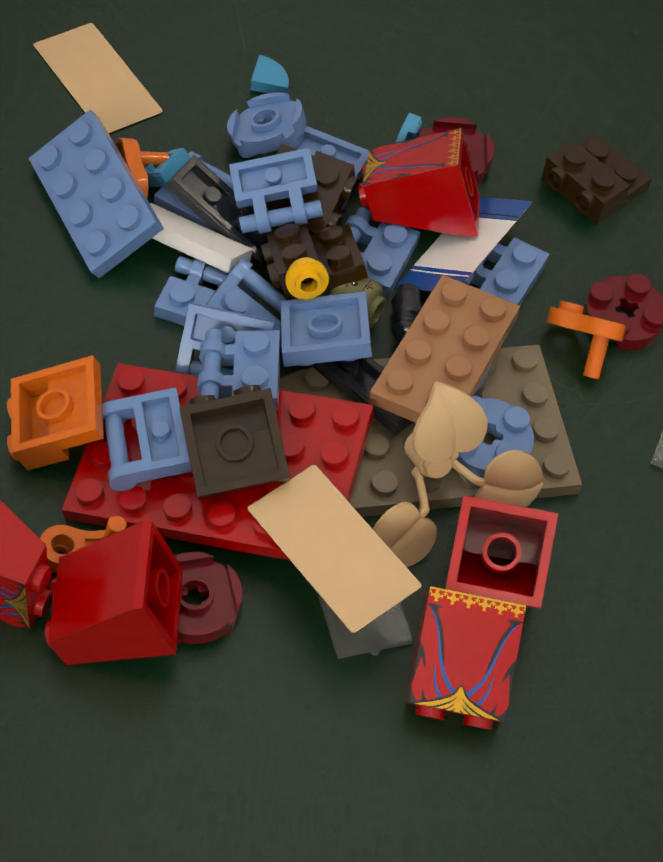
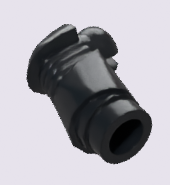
[391,283,422,342]

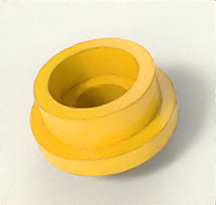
[285,257,329,300]

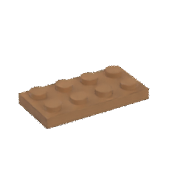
[368,274,520,423]

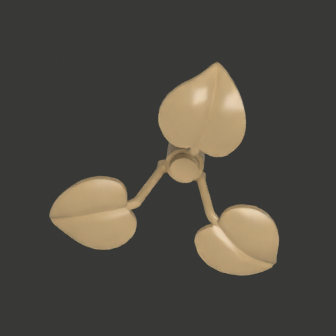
[373,381,545,567]

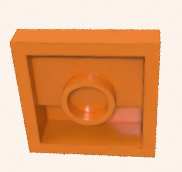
[7,355,104,471]

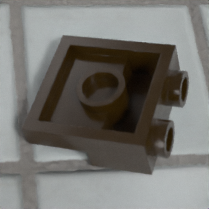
[541,134,652,224]
[252,144,359,236]
[261,224,368,300]
[179,385,290,500]

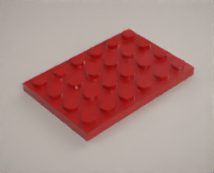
[62,363,374,561]

